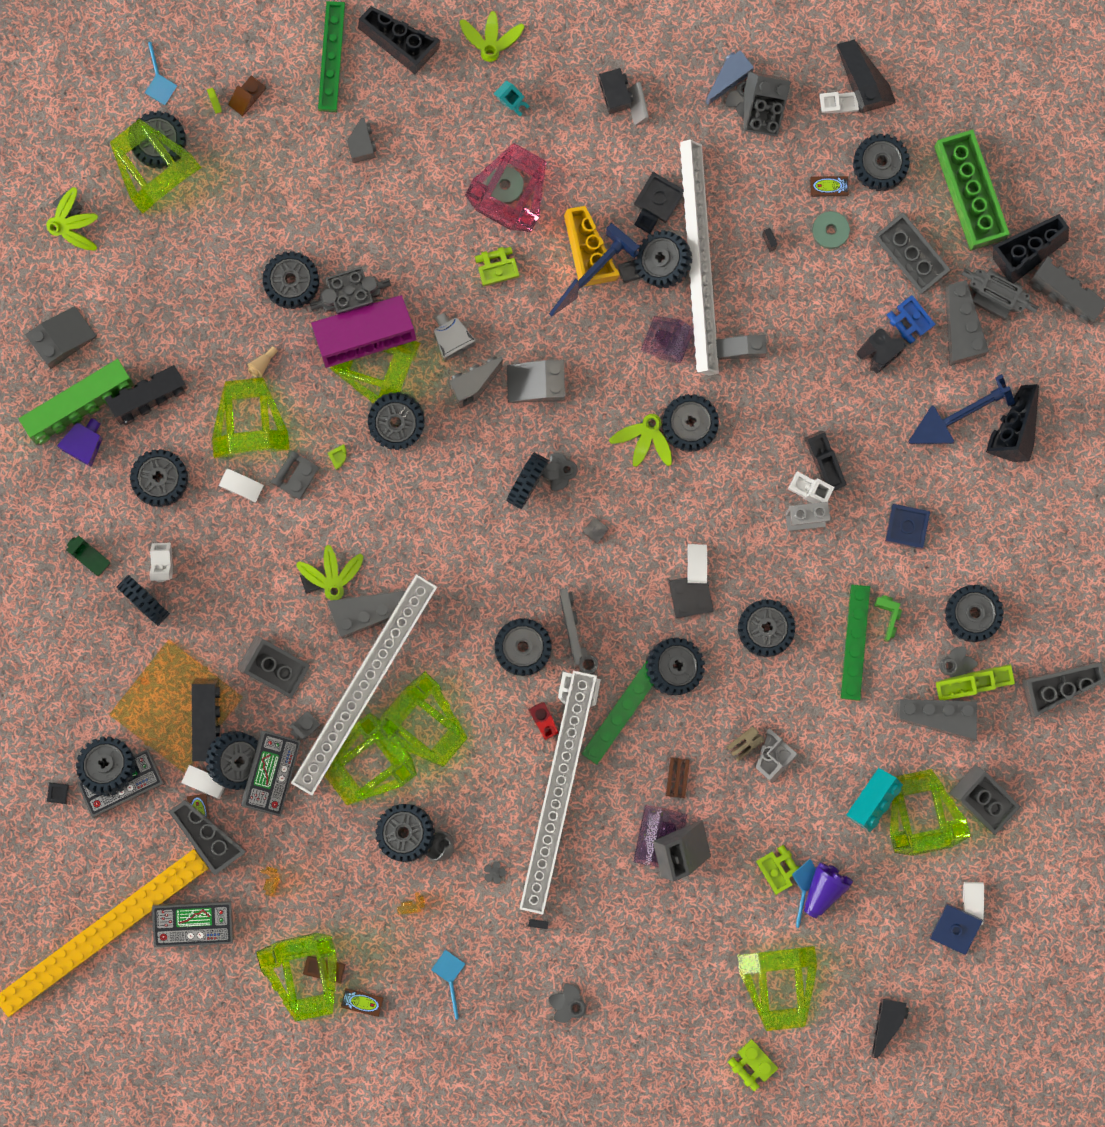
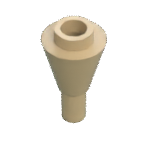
[247,346,278,377]

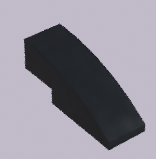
[804,430,847,491]

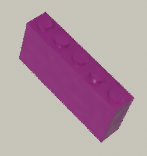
[311,295,417,368]

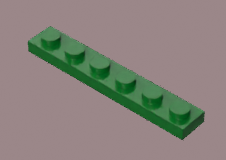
[318,1,345,112]
[840,584,870,701]
[581,661,653,765]

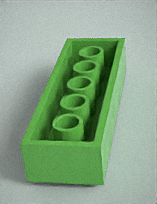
[934,130,1010,251]
[18,359,135,445]

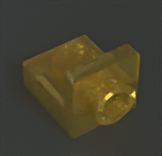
[260,866,281,897]
[397,892,425,915]

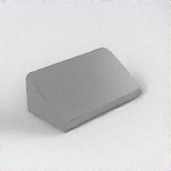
[627,82,649,125]

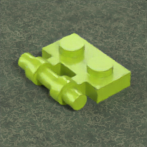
[474,247,519,287]
[755,844,800,895]
[728,1039,778,1091]

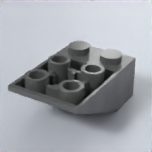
[744,71,791,137]
[449,356,503,408]
[653,820,711,882]

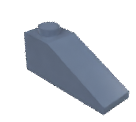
[706,50,754,105]

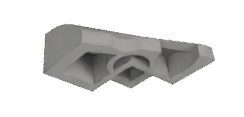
[756,728,798,783]

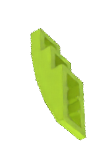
[935,664,1015,700]

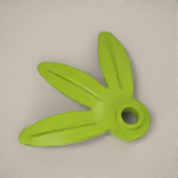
[459,11,525,62]
[46,187,98,251]
[609,414,672,467]
[296,545,364,600]

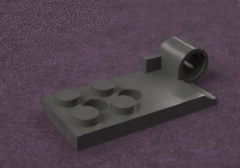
[559,588,598,675]

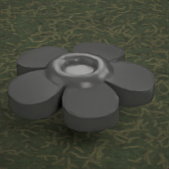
[484,861,506,884]

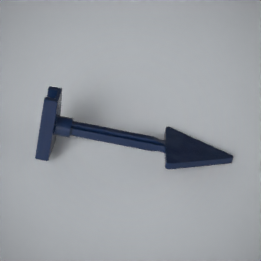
[549,223,640,317]
[908,374,1015,445]

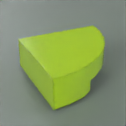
[207,87,222,114]
[327,444,347,470]

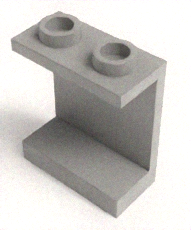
[785,502,830,532]

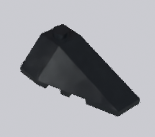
[836,39,896,113]
[986,384,1039,462]

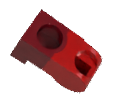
[528,702,559,741]

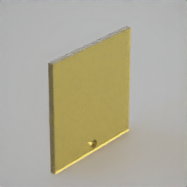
[109,639,243,773]

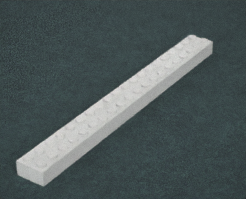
[680,140,719,375]
[291,574,437,795]
[520,671,597,914]

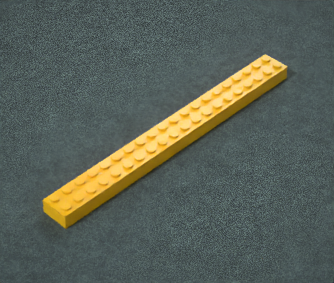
[0,849,209,1017]

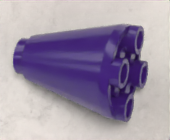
[804,862,853,919]

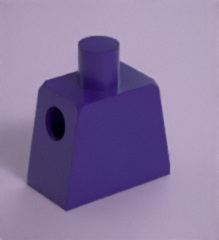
[57,418,103,467]

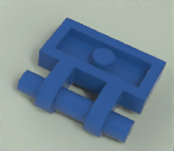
[886,295,936,344]

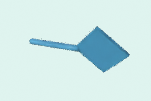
[145,42,177,105]
[792,859,816,928]
[431,950,465,1020]

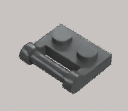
[270,450,320,500]

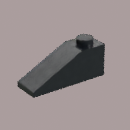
[871,999,909,1059]

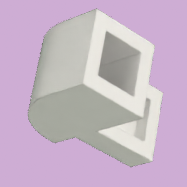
[788,471,834,503]
[149,543,173,582]

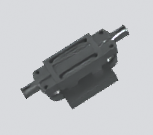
[310,267,391,315]
[961,268,1039,320]

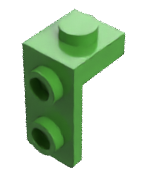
[874,595,902,642]

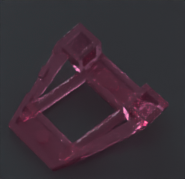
[465,143,546,232]

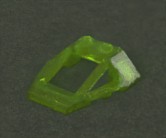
[110,119,202,214]
[330,341,421,403]
[212,377,290,458]
[376,671,468,767]
[324,713,417,805]
[889,769,971,856]
[256,933,337,1022]
[737,946,817,1031]

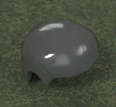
[426,832,455,861]

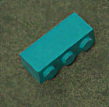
[846,768,903,833]

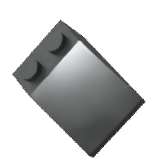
[25,306,97,369]
[507,360,565,403]
[237,635,310,699]
[949,765,1021,835]

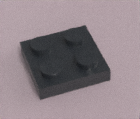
[634,172,684,223]
[669,577,714,619]

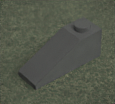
[716,335,767,359]

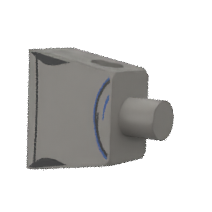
[434,313,476,362]

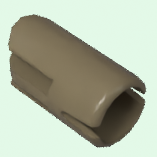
[726,726,764,762]

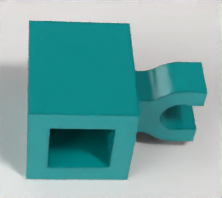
[493,81,530,116]

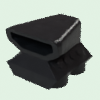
[857,329,907,374]

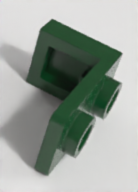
[66,535,110,577]

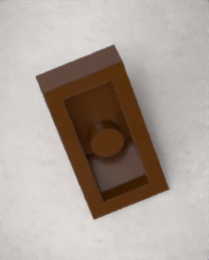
[228,75,266,117]

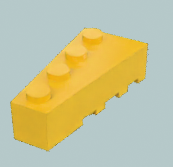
[564,206,620,287]

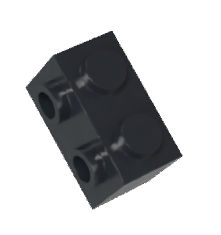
[598,68,633,114]

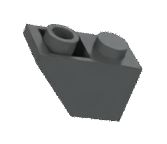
[347,118,377,163]

